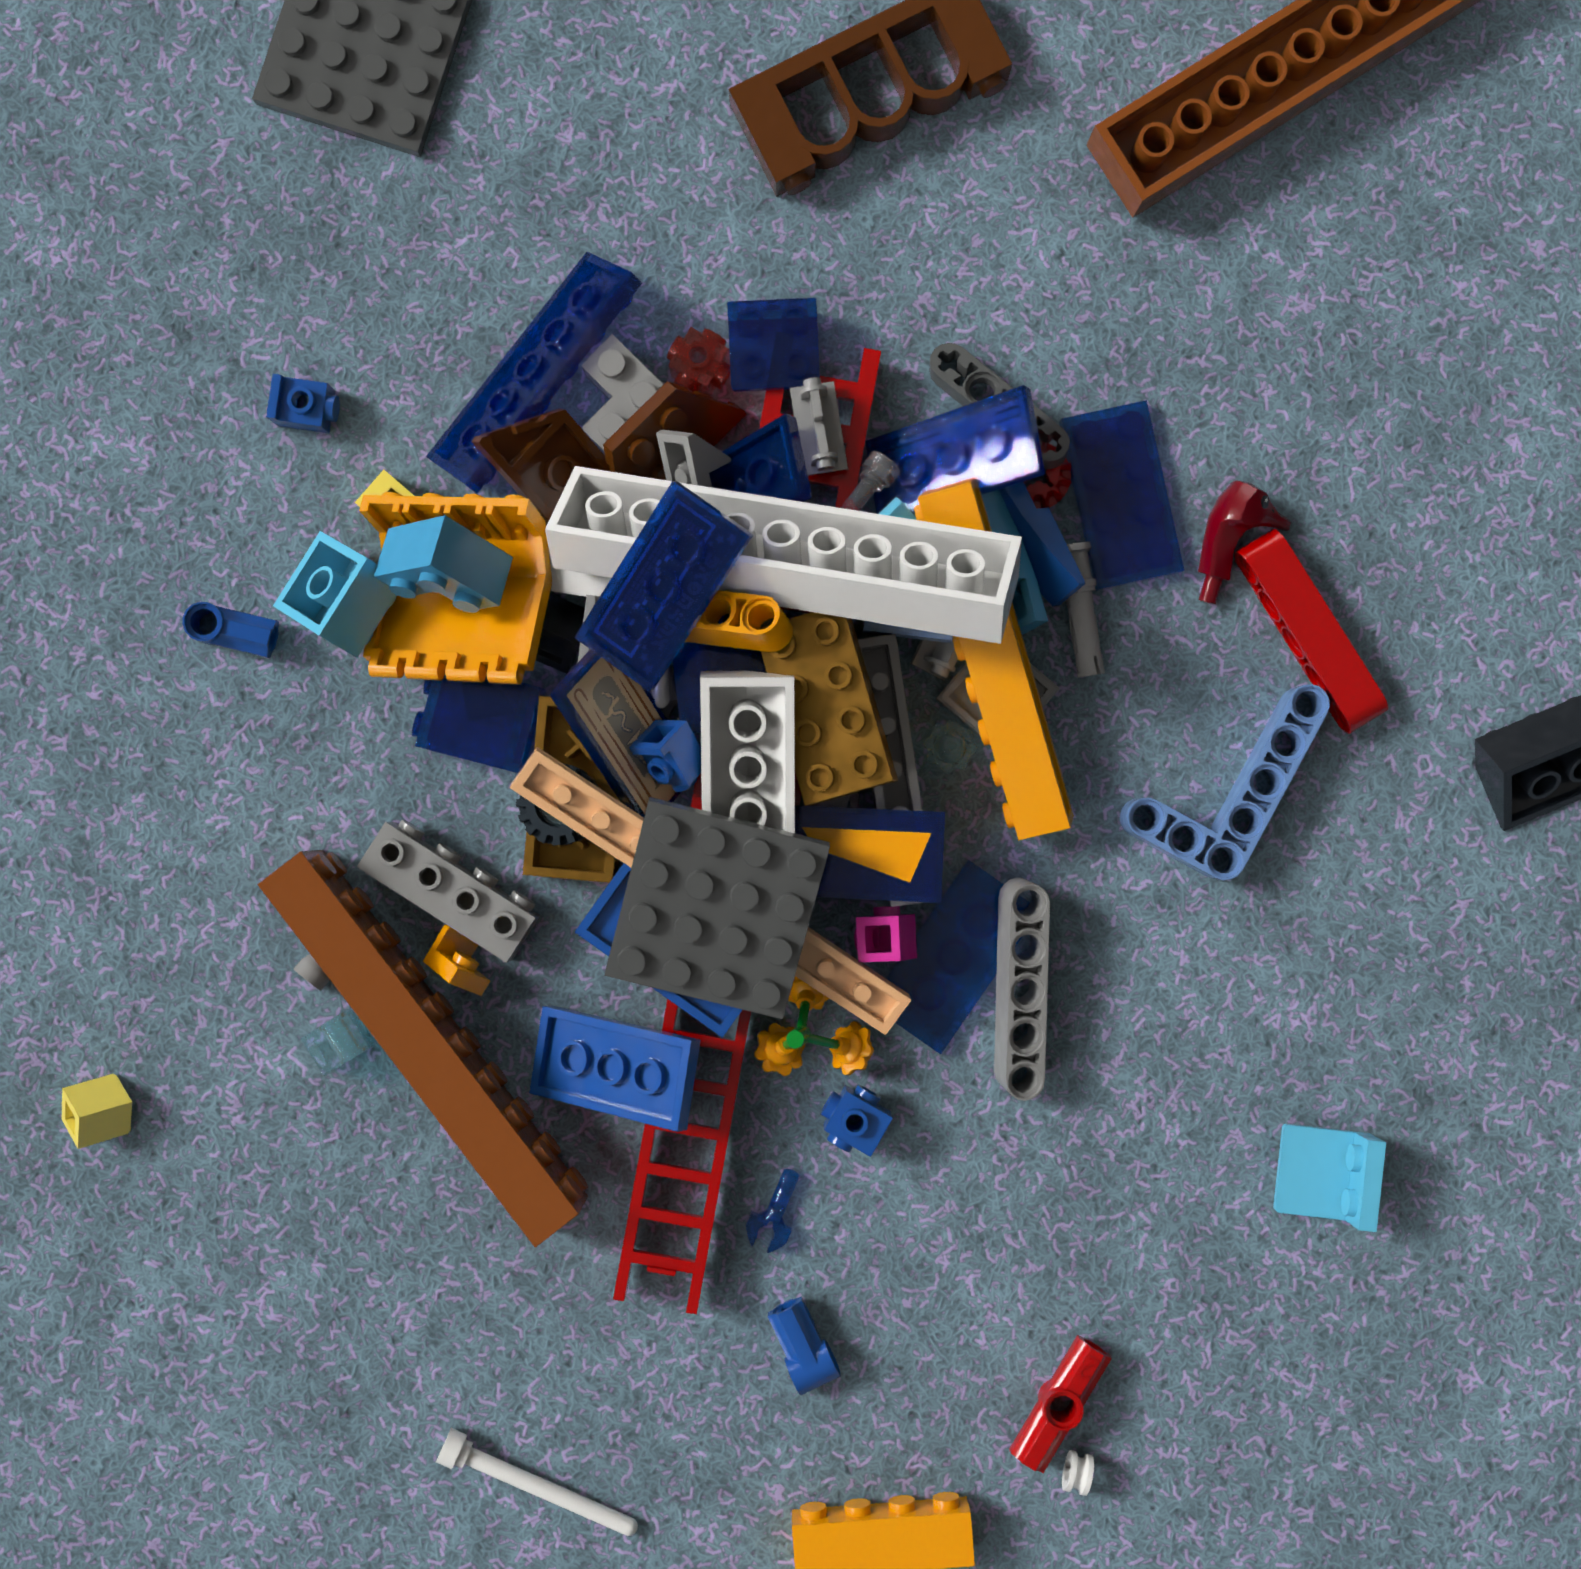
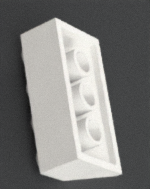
[700,670,795,833]

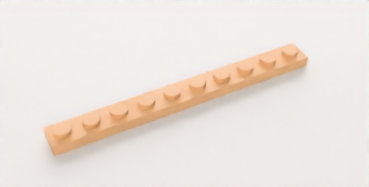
[510,747,912,1035]

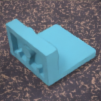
[1273,1124,1386,1232]

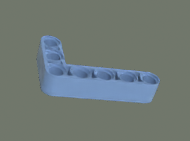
[1120,684,1330,880]

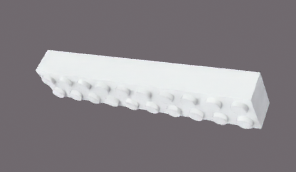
[545,466,1022,644]

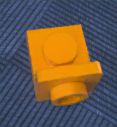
[423,924,490,996]

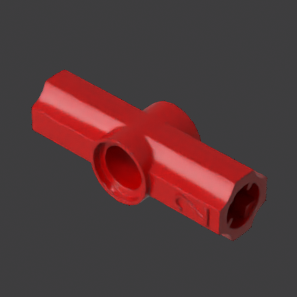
[1009,1335,1112,1473]

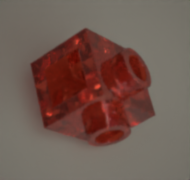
[667,327,733,396]

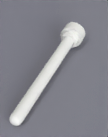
[436,1428,638,1536]

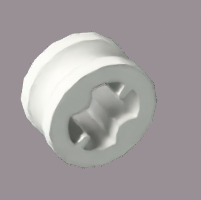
[1062,1450,1094,1496]

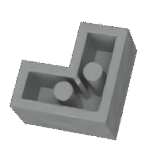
[581,334,664,455]

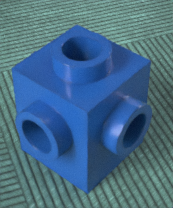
[820,1084,893,1157]

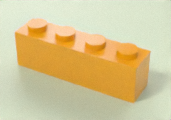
[792,1492,975,1569]

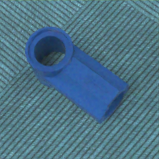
[182,602,279,658]
[768,1297,841,1395]

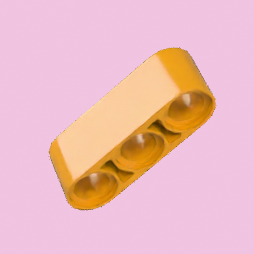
[679,590,793,652]

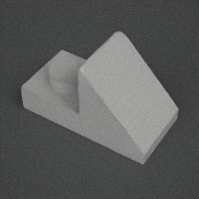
[656,430,731,488]

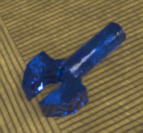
[746,1169,799,1253]

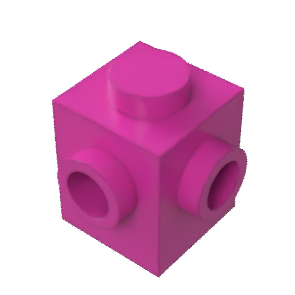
[854,906,917,962]

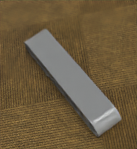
[994,877,1050,1101]

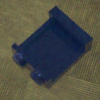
[412,674,546,773]

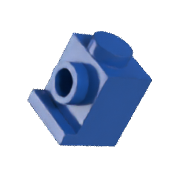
[266,374,340,433]
[629,720,701,792]

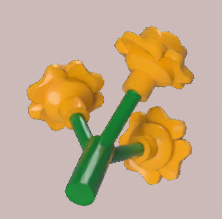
[754,976,874,1076]

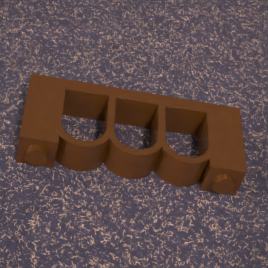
[728,0,1012,197]

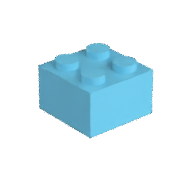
[273,531,397,658]

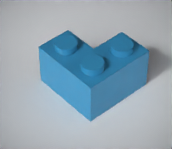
[374,515,513,613]

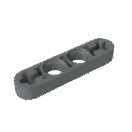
[929,343,1070,469]

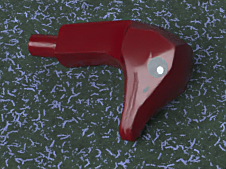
[1198,480,1291,604]

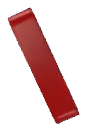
[1234,529,1388,734]

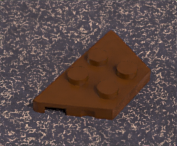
[603,381,747,480]
[471,409,610,525]

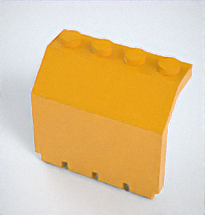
[359,492,552,684]

